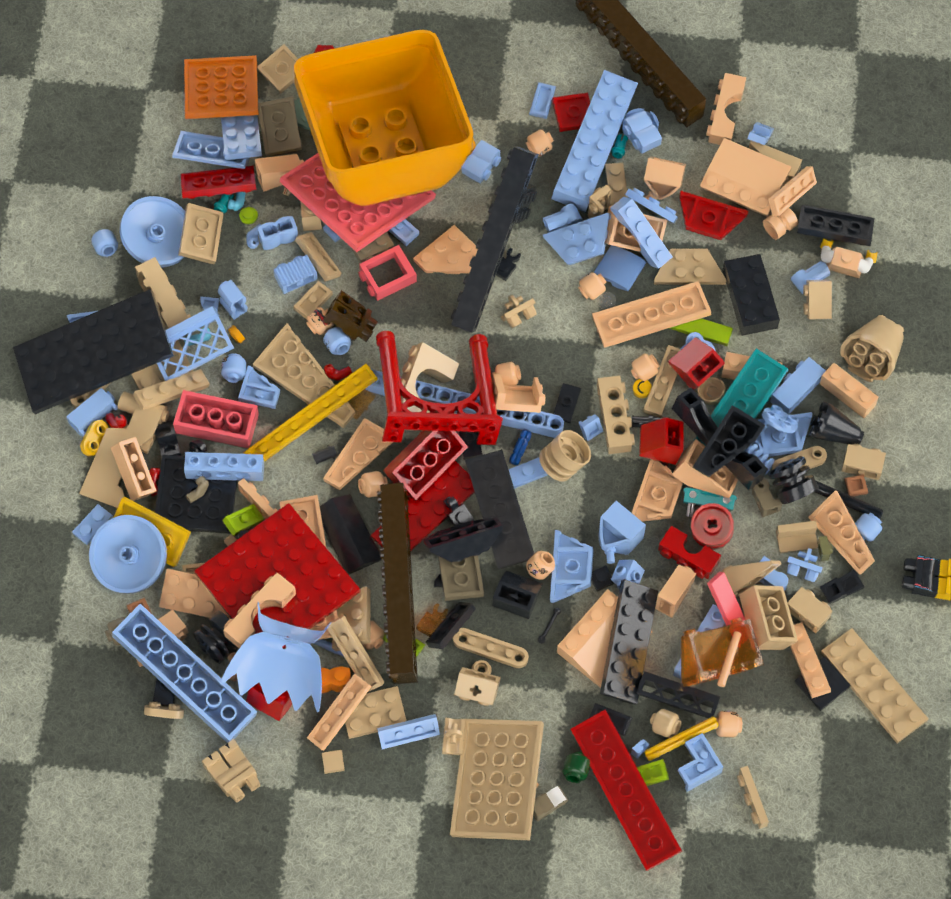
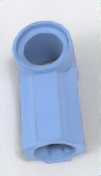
[543,204,583,233]
[791,261,830,294]

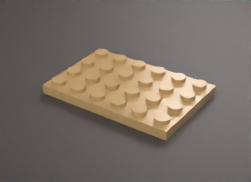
[450,719,544,840]

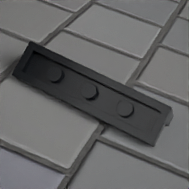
[637,671,720,719]

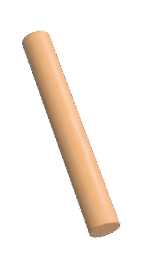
[717,631,741,687]

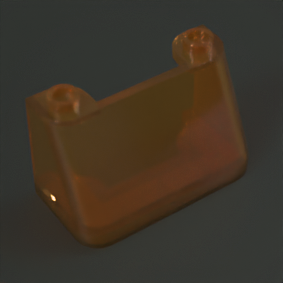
[681,618,764,688]

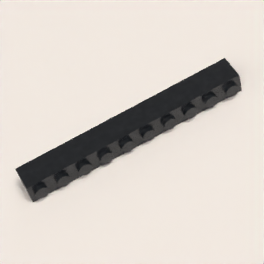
[451,146,539,333]

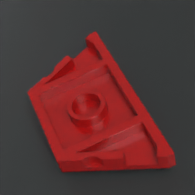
[679,191,748,240]

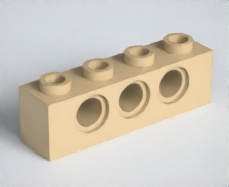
[597,376,635,455]

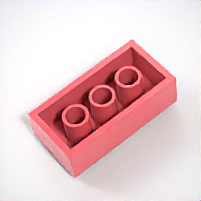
[173,390,259,448]

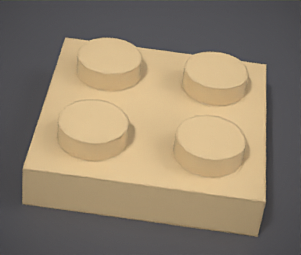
[257,44,298,94]

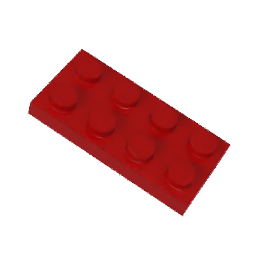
[180,165,256,199]

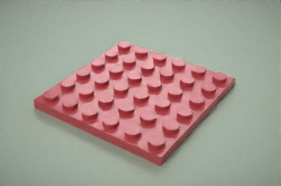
[280,153,436,252]

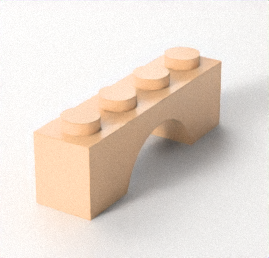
[706,73,746,145]
[223,573,296,648]

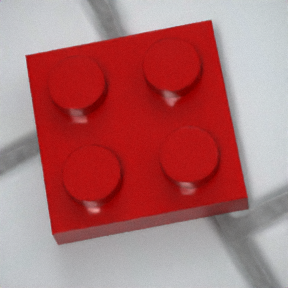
[552,92,590,132]

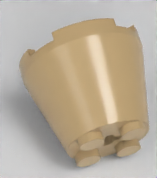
[840,315,904,382]

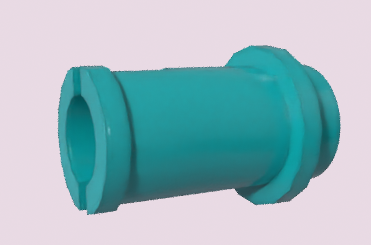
[611,134,628,159]
[214,194,234,214]

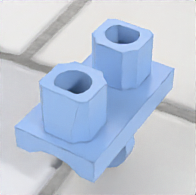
[787,548,823,582]

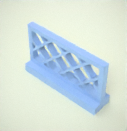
[157,306,234,381]

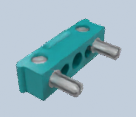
[683,487,737,517]

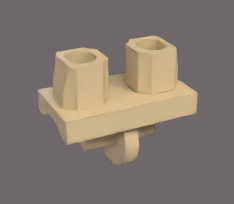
[501,295,537,328]
[442,718,465,755]

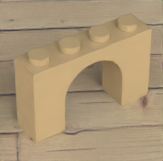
[401,342,459,431]

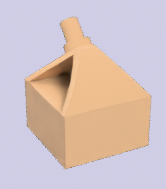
[644,156,686,200]

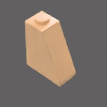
[255,154,304,192]
[655,565,696,618]

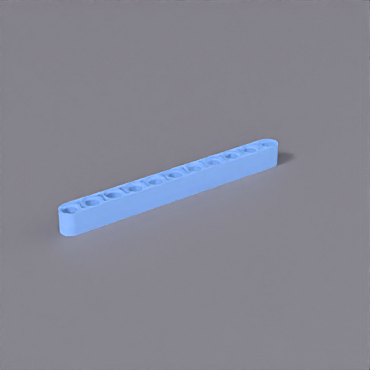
[365,370,564,438]

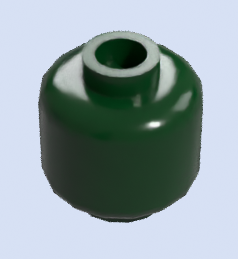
[562,752,590,783]

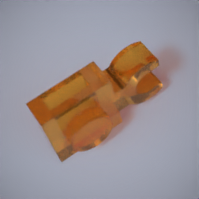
[416,603,448,637]

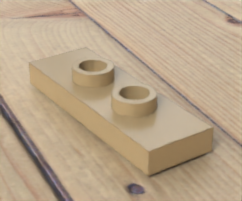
[295,232,341,282]

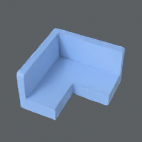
[678,733,723,792]

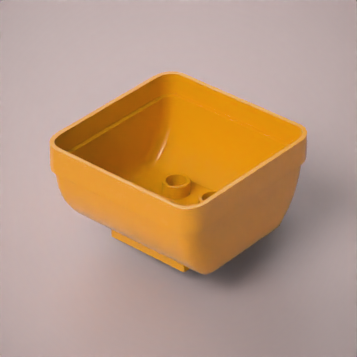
[294,30,476,206]

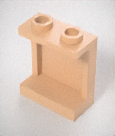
[492,374,545,413]

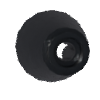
[809,401,864,445]

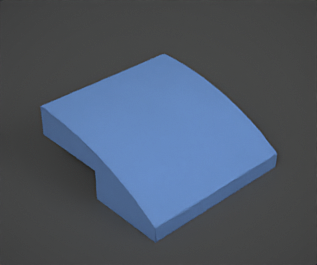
[594,245,646,291]

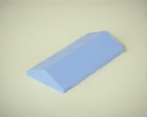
[172,131,250,169]

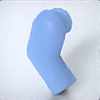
[246,223,261,249]

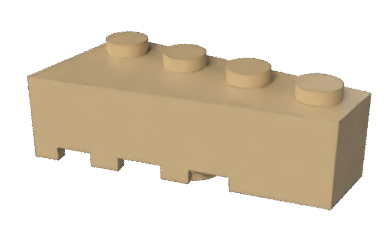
[135,257,191,330]

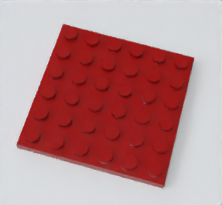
[194,503,361,648]

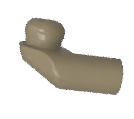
[186,476,209,503]

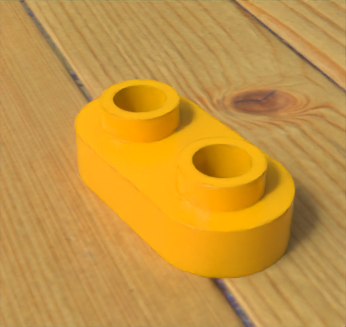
[80,420,108,456]

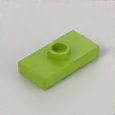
[637,759,669,786]

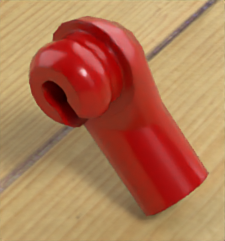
[324,364,352,381]

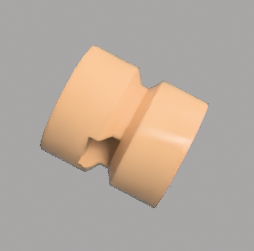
[763,208,798,240]

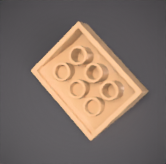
[700,138,792,217]
[557,589,652,688]

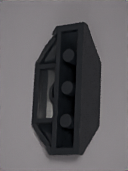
[423,517,503,562]

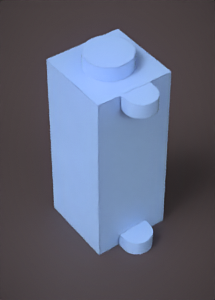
[66,388,118,437]

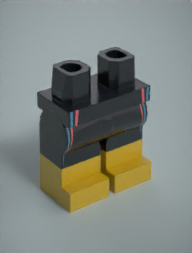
[902,555,951,600]

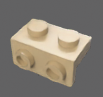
[588,185,611,219]

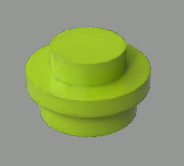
[239,207,258,224]

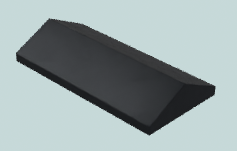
[320,494,382,575]

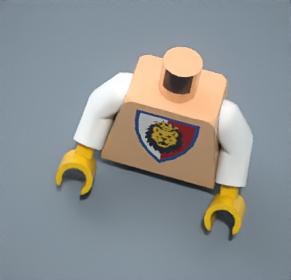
[820,238,878,278]

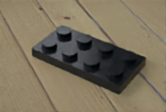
[797,205,875,246]

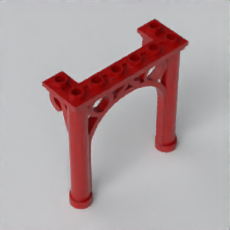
[376,331,503,445]

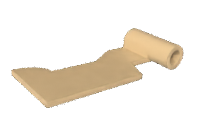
[79,391,169,508]

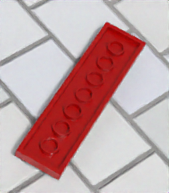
[570,710,683,871]

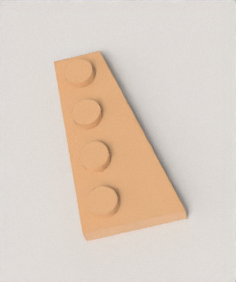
[323,418,393,490]
[808,491,875,574]

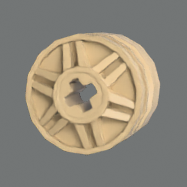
[539,430,591,481]

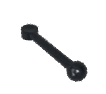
[538,608,561,644]

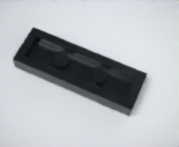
[426,602,476,650]

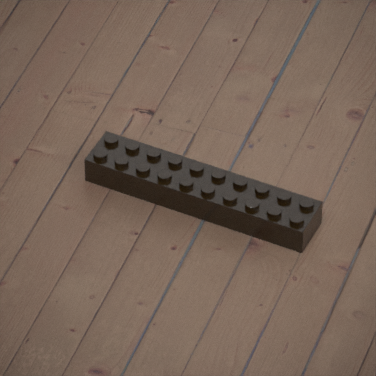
[576,0,706,128]
[377,483,418,684]

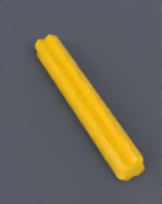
[644,717,719,761]

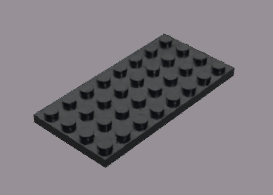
[13,289,174,415]

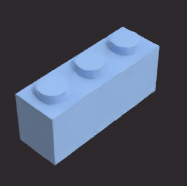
[770,357,826,415]

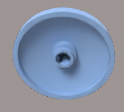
[120,196,185,267]
[89,515,167,594]

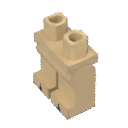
[202,739,260,803]

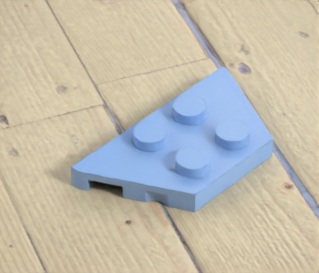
[543,213,611,265]
[753,412,812,457]
[550,530,593,603]

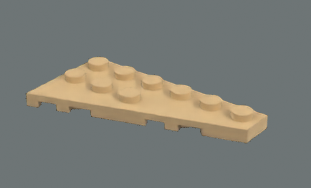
[253,323,355,428]

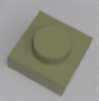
[817,536,833,561]

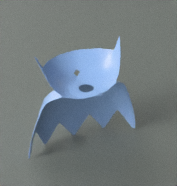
[220,602,331,712]

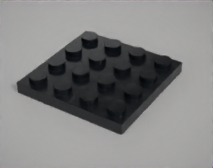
[155,455,237,534]

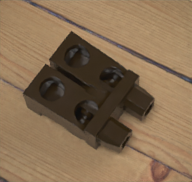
[323,290,378,342]

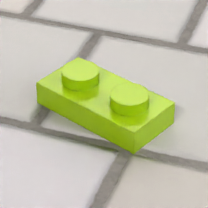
[222,504,264,536]

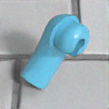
[228,192,246,211]
[184,328,211,346]

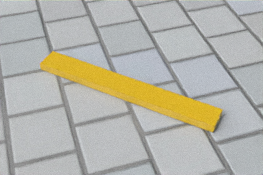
[243,363,378,462]

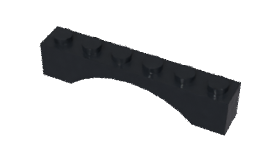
[671,388,768,490]

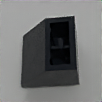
[492,570,543,619]

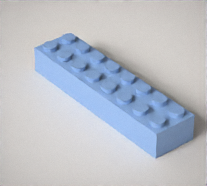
[551,70,638,212]
[112,604,257,743]

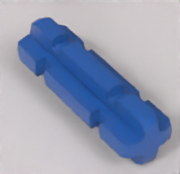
[509,430,531,466]

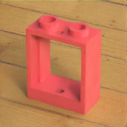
[358,245,417,301]

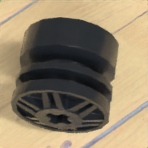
[768,457,819,504]
[193,611,238,664]

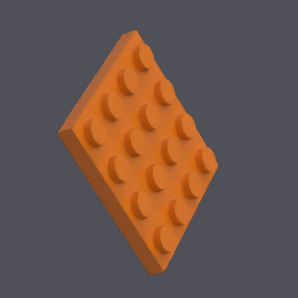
[184,55,259,119]

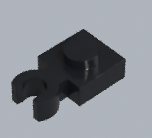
[496,248,521,281]

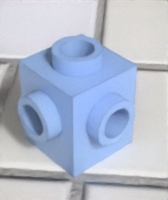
[611,560,645,589]

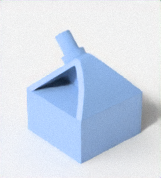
[598,501,646,564]

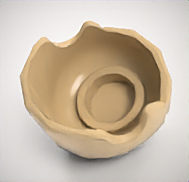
[697,377,726,405]

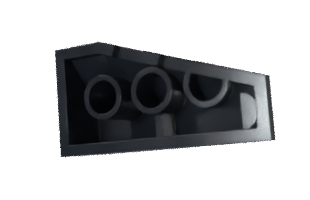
[692,405,765,477]

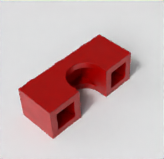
[658,526,721,579]

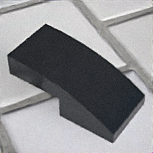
[155,420,181,456]
[820,570,865,604]

